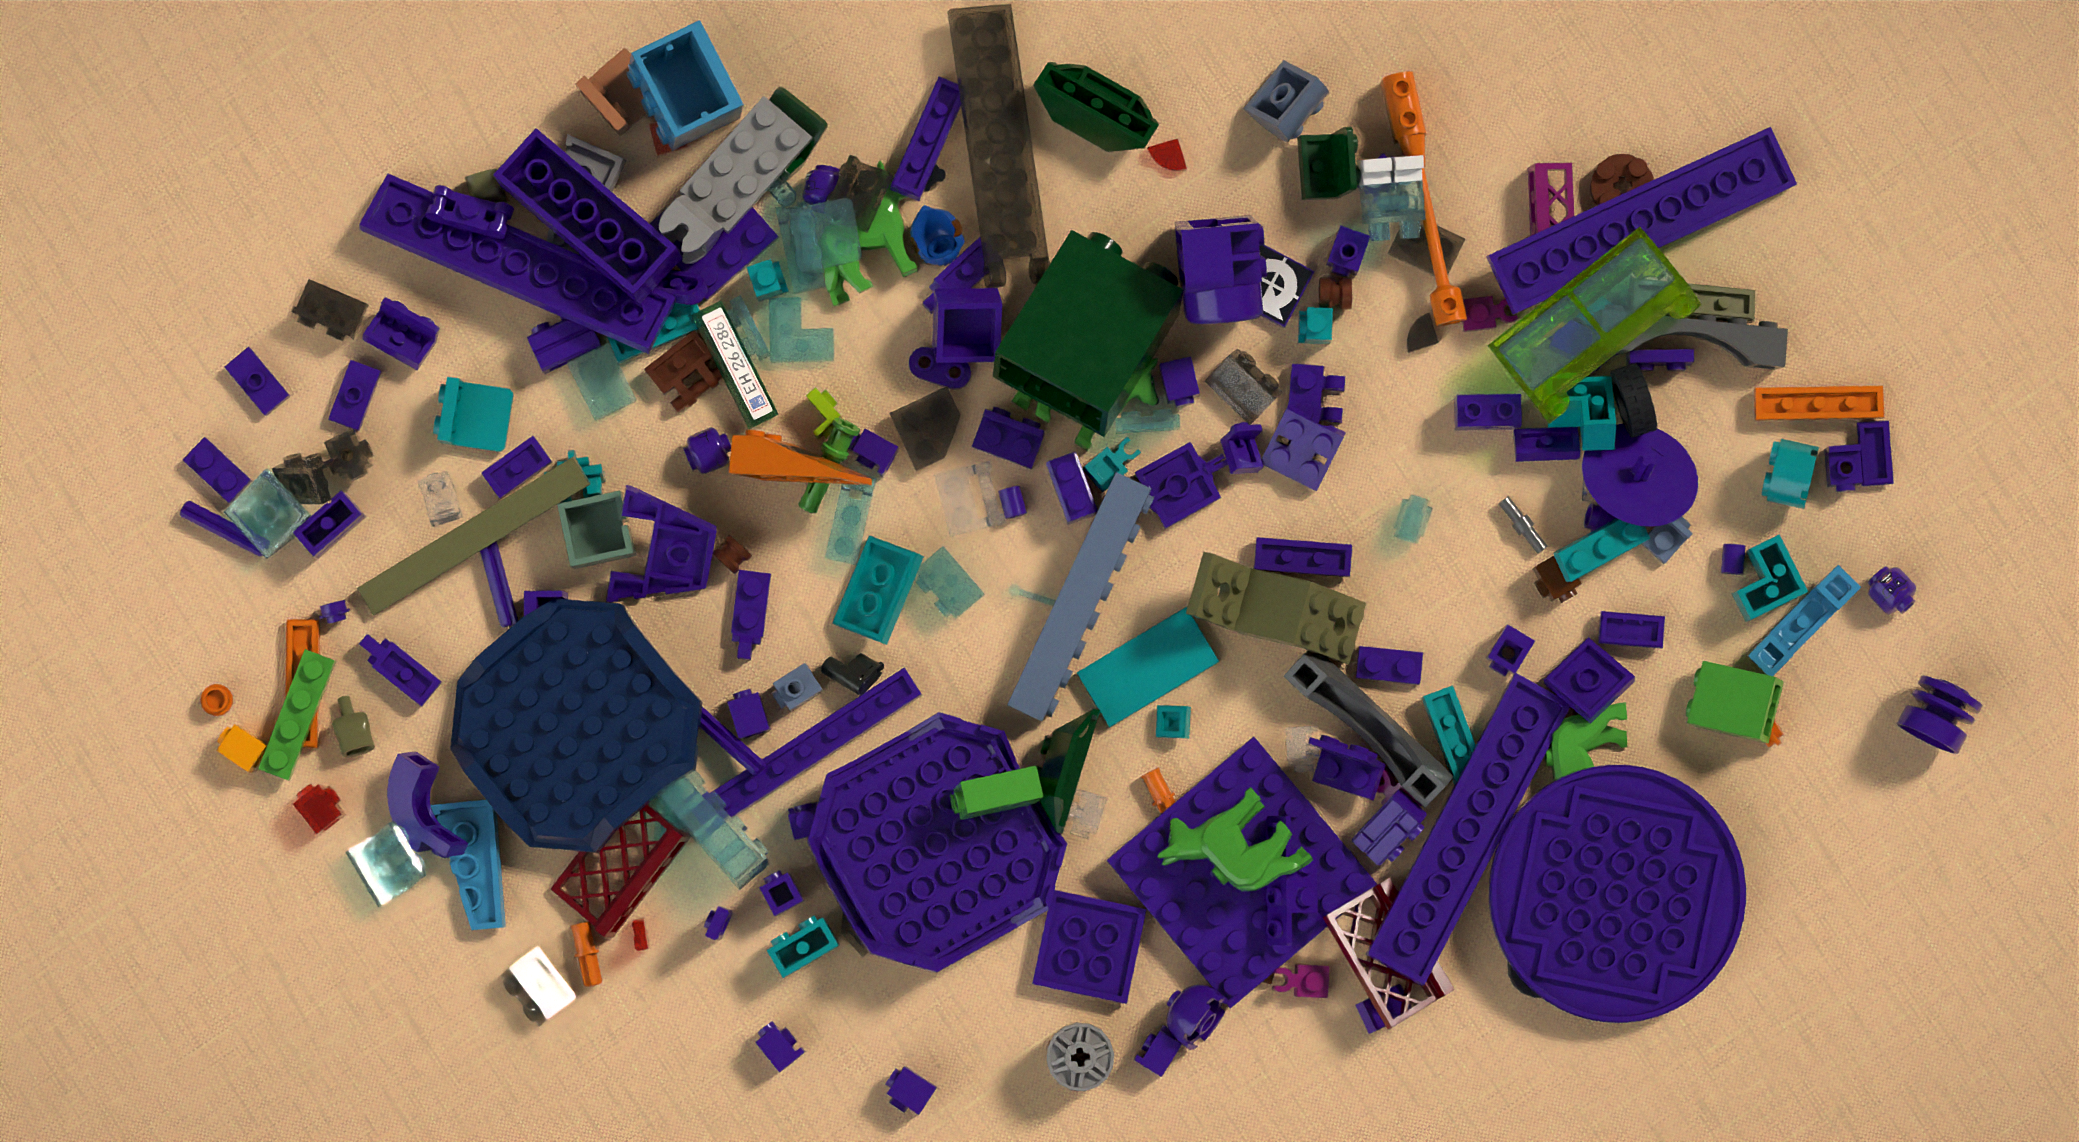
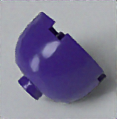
[1167,984,1228,1050]

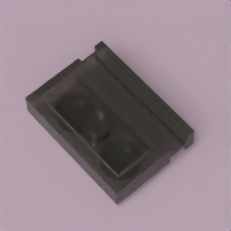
[1388,211,1465,277]

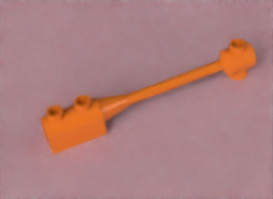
[1381,71,1467,327]

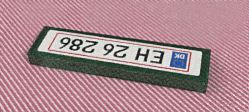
[691,301,779,429]

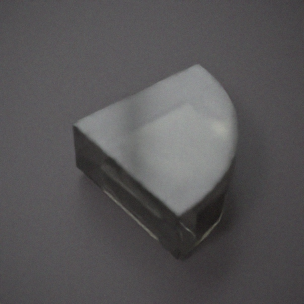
[1406,313,1439,353]

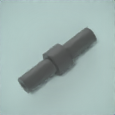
[1499,496,1548,554]

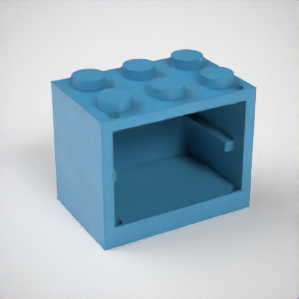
[626,20,744,151]

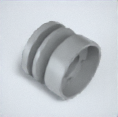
[1047,1022,1114,1091]

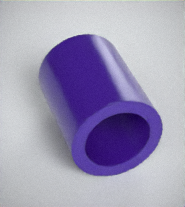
[998,486,1027,519]
[1721,544,1746,575]

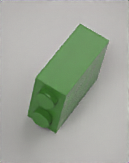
[1686,661,1784,744]
[950,766,1043,820]

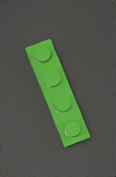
[258,649,336,781]

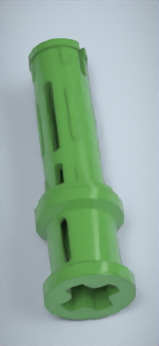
[798,418,860,513]

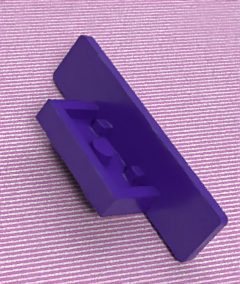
[1265,816,1318,946]

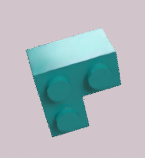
[1546,376,1616,451]
[1732,534,1808,622]

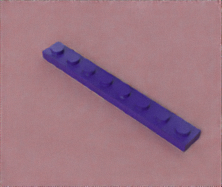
[689,667,922,835]

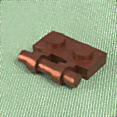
[644,330,728,412]

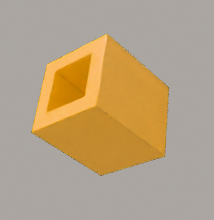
[216,724,268,773]

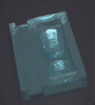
[567,343,637,421]

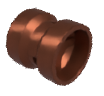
[1319,278,1352,309]

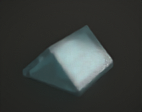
[224,468,311,559]

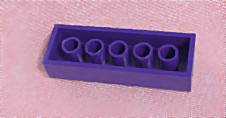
[493,128,682,305]

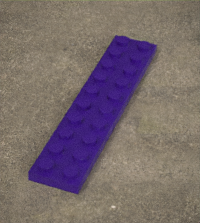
[1486,127,1797,315]
[359,173,676,354]
[1365,673,1570,986]

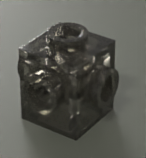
[324,429,374,481]

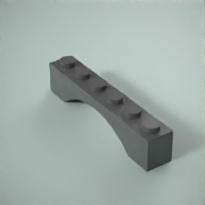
[1591,305,1788,370]
[1284,650,1454,808]

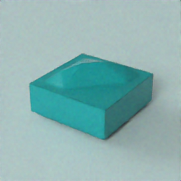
[1156,705,1191,739]

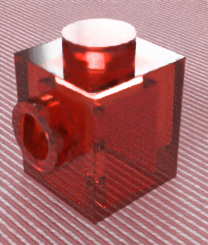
[293,784,346,835]

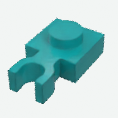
[1082,437,1141,493]

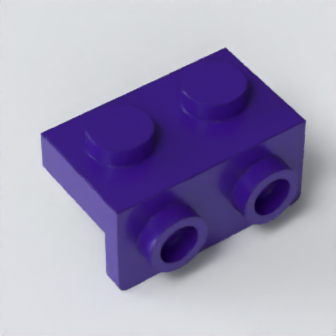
[362,297,440,371]

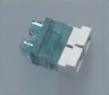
[1356,155,1426,241]

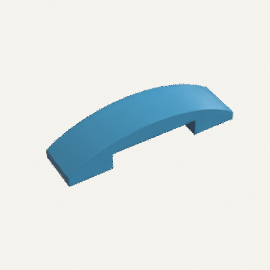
[1748,565,1861,676]

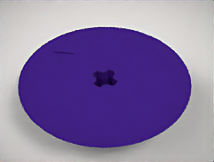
[1582,424,1698,526]

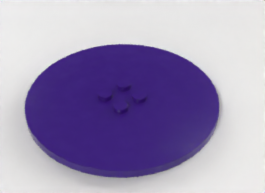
[1489,765,1746,1023]

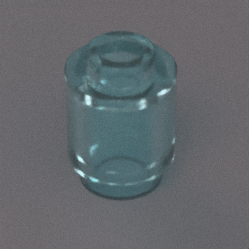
[1393,495,1433,544]

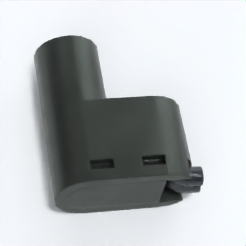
[821,653,884,696]

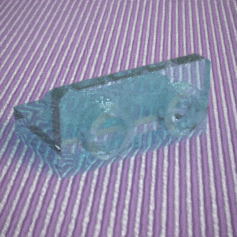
[914,546,985,619]

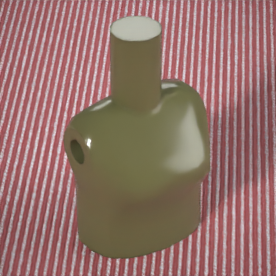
[465,169,507,218]
[332,696,375,758]

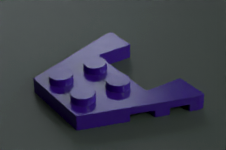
[606,485,717,602]

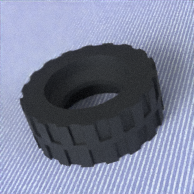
[1610,363,1657,438]

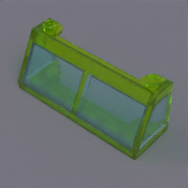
[1487,227,1702,424]

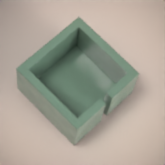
[557,490,636,569]

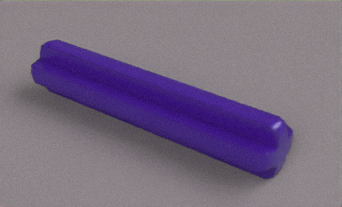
[180,501,270,557]
[480,541,518,627]
[699,707,766,776]

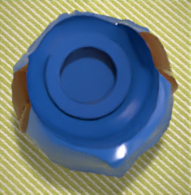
[909,205,965,266]

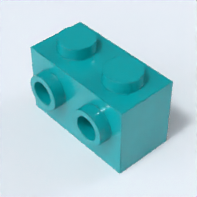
[767,915,840,978]

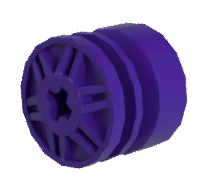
[1897,675,1983,755]

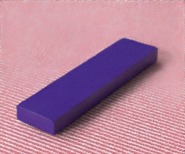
[890,77,968,201]

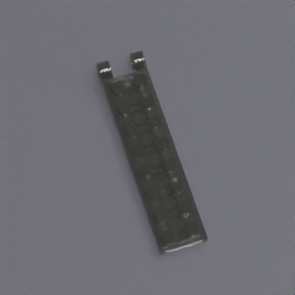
[947,4,1050,288]

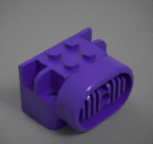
[1174,215,1267,324]

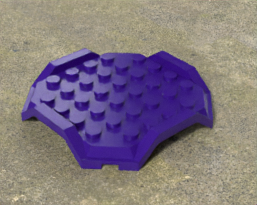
[807,712,1067,973]

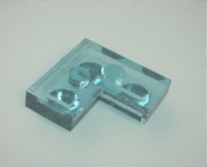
[769,297,834,363]

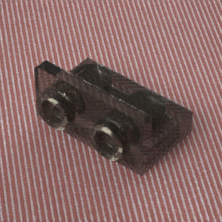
[825,155,893,233]
[291,279,369,341]
[1205,349,1283,425]
[272,453,335,504]
[501,947,577,1026]

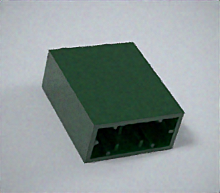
[993,230,1184,437]

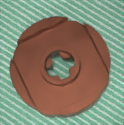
[1590,154,1654,206]

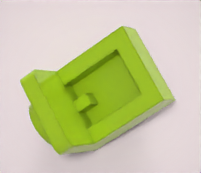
[806,387,842,439]

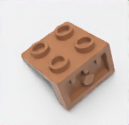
[575,48,646,136]

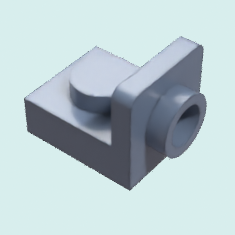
[1642,517,1693,564]

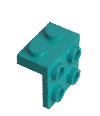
[433,377,514,452]

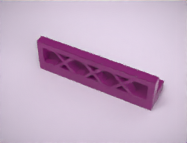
[1527,163,1577,291]

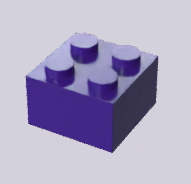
[932,288,1002,363]

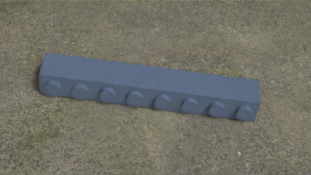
[1007,472,1154,721]

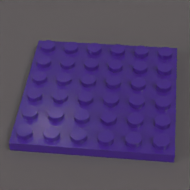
[1106,736,1377,1009]

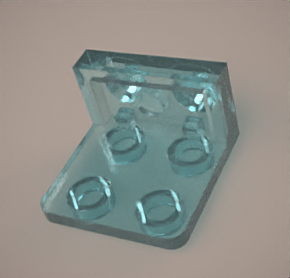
[789,198,862,275]
[345,821,426,907]

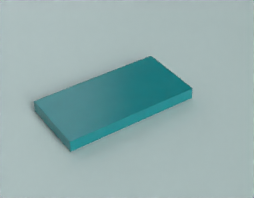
[1077,607,1219,728]

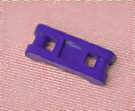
[425,185,514,239]

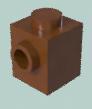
[1532,556,1582,603]

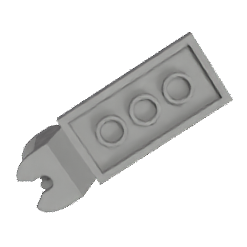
[659,96,812,264]

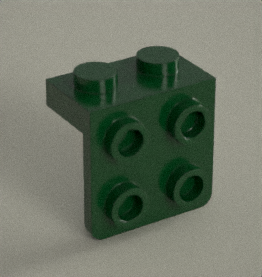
[769,87,828,182]
[1297,126,1361,200]

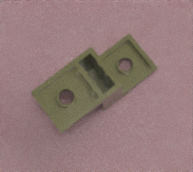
[1186,552,1366,664]

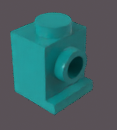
[747,259,789,302]
[1298,307,1333,344]

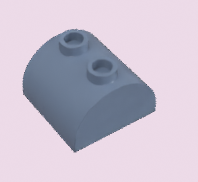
[1243,60,1329,142]

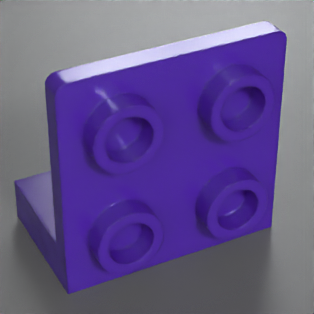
[1308,735,1386,801]

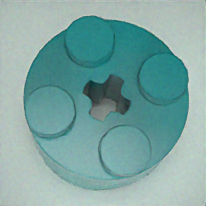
[1761,439,1819,509]

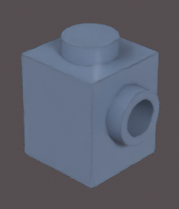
[772,663,823,712]

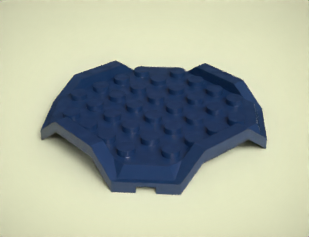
[450,598,703,853]

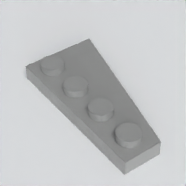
[547,134,626,256]

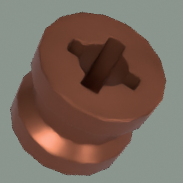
[713,535,752,574]

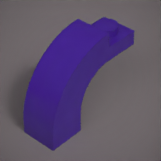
[387,751,468,858]

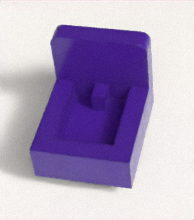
[1220,422,1264,474]
[1355,984,1412,1034]

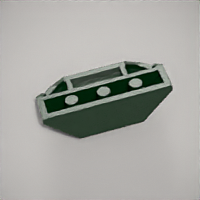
[1033,62,1159,152]
[1036,709,1100,834]

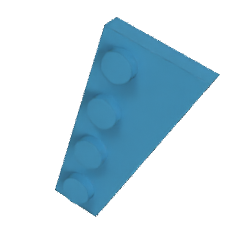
[431,800,506,930]

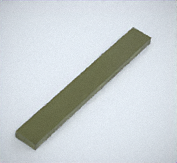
[357,457,591,615]

